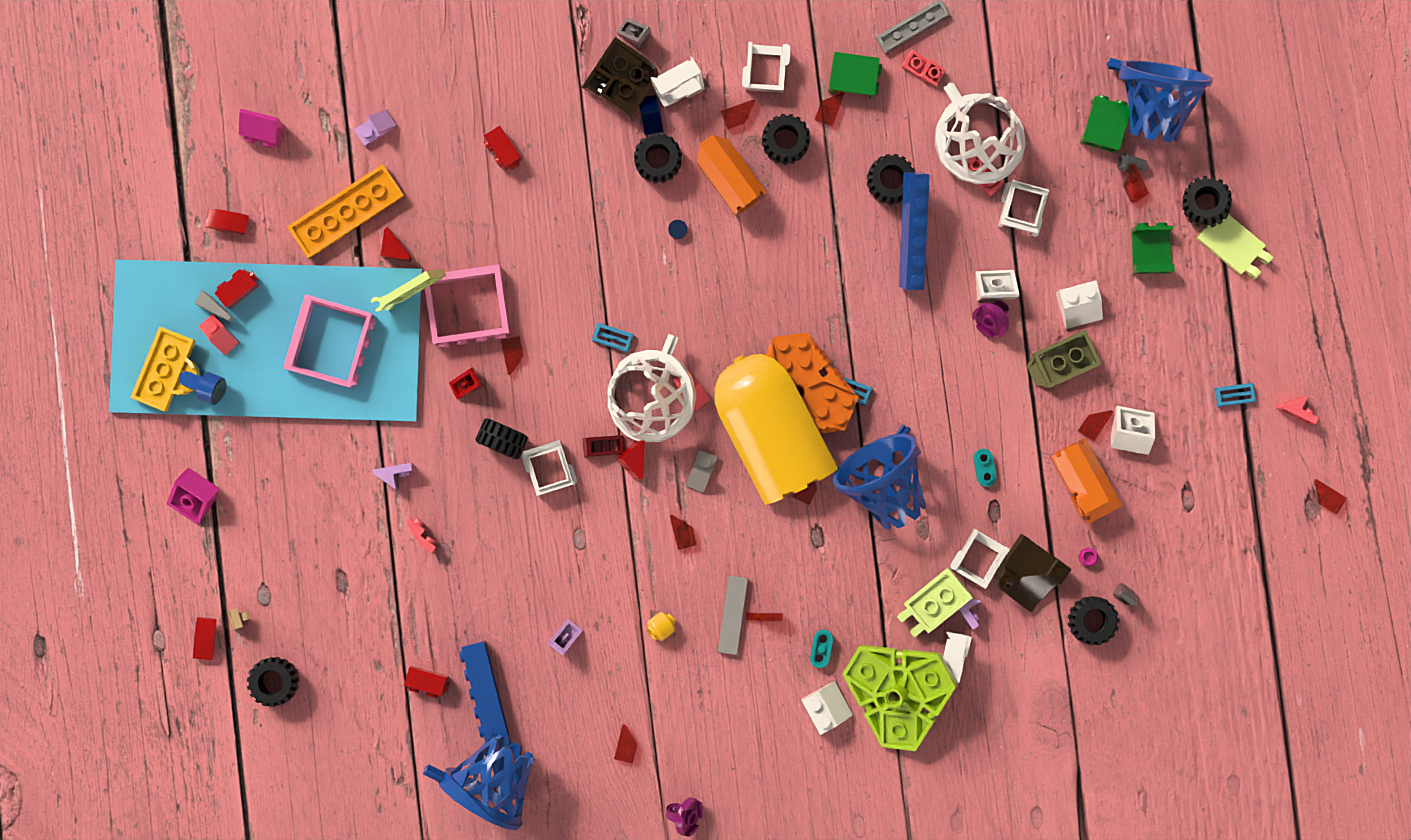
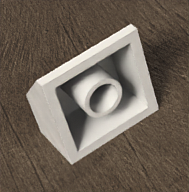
[1056,281,1103,329]
[1111,406,1155,455]
[801,681,853,735]

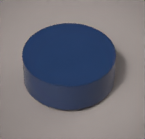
[668,220,687,239]

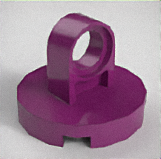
[972,301,1010,338]
[666,797,703,837]

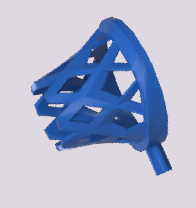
[1107,58,1213,142]
[832,425,926,530]
[423,733,535,830]

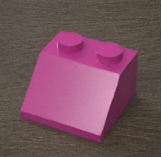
[238,108,285,148]
[166,468,220,525]

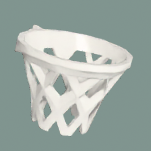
[935,83,1026,184]
[608,334,696,442]

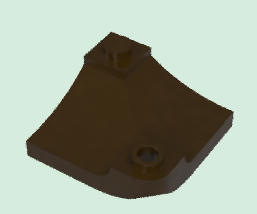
[581,37,658,118]
[995,534,1071,612]

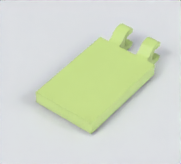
[1196,214,1274,279]
[371,269,446,312]
[897,567,973,638]

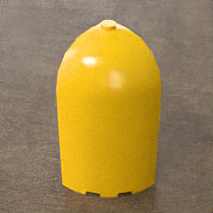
[715,354,838,505]

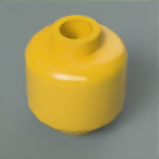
[646,612,676,641]

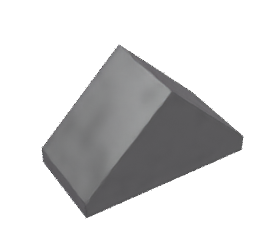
[617,17,651,50]

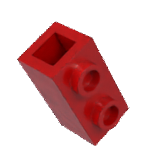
[483,125,522,170]
[214,269,260,309]
[404,666,450,698]

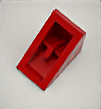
[381,227,413,262]
[449,368,484,399]
[617,440,645,479]

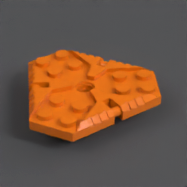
[766,332,859,434]

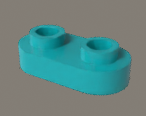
[973,449,997,487]
[810,629,833,668]

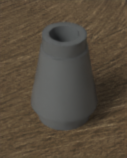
[1117,153,1147,172]

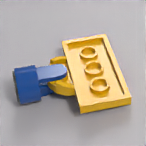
[130,326,227,412]

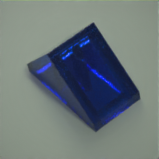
[639,95,664,136]

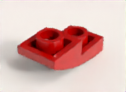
[205,208,249,235]
[193,617,217,660]

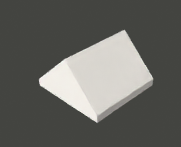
[976,270,1019,301]

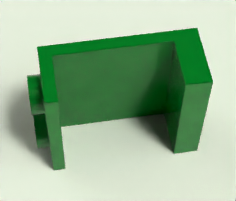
[828,52,882,99]
[1079,95,1129,153]
[1131,222,1175,274]

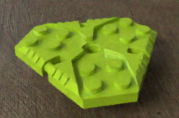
[842,644,958,751]

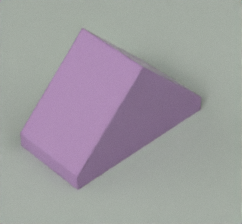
[548,619,583,655]

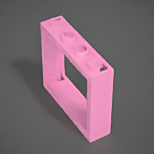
[425,264,510,348]
[283,294,376,389]

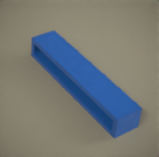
[899,172,930,290]
[459,641,514,756]

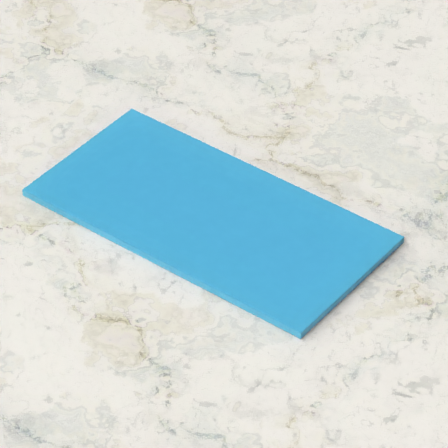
[109,259,422,422]

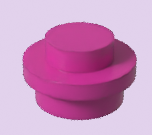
[1078,547,1098,567]

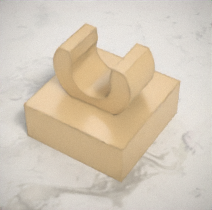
[227,609,250,630]

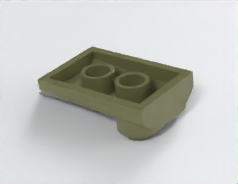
[1026,330,1102,388]

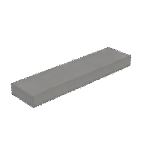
[875,0,950,54]
[718,576,748,655]

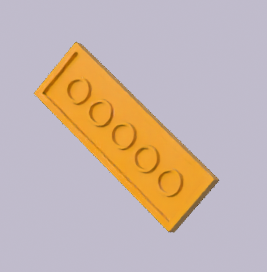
[287,164,405,259]

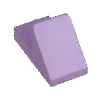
[354,110,397,147]
[373,463,414,489]
[958,599,981,630]

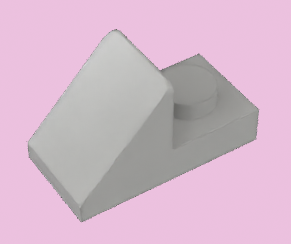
[686,450,717,493]

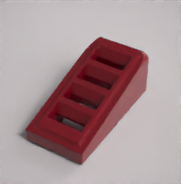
[583,435,624,457]

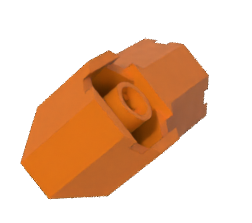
[697,135,766,216]
[1049,438,1123,524]

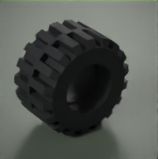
[762,114,810,165]
[634,133,682,184]
[867,154,915,205]
[1182,176,1232,228]
[475,418,528,459]
[1067,596,1120,645]
[247,657,299,707]

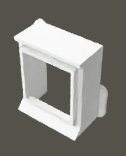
[742,42,790,93]
[651,57,705,108]
[998,180,1049,237]
[521,440,577,496]
[950,528,1010,589]
[943,631,972,683]

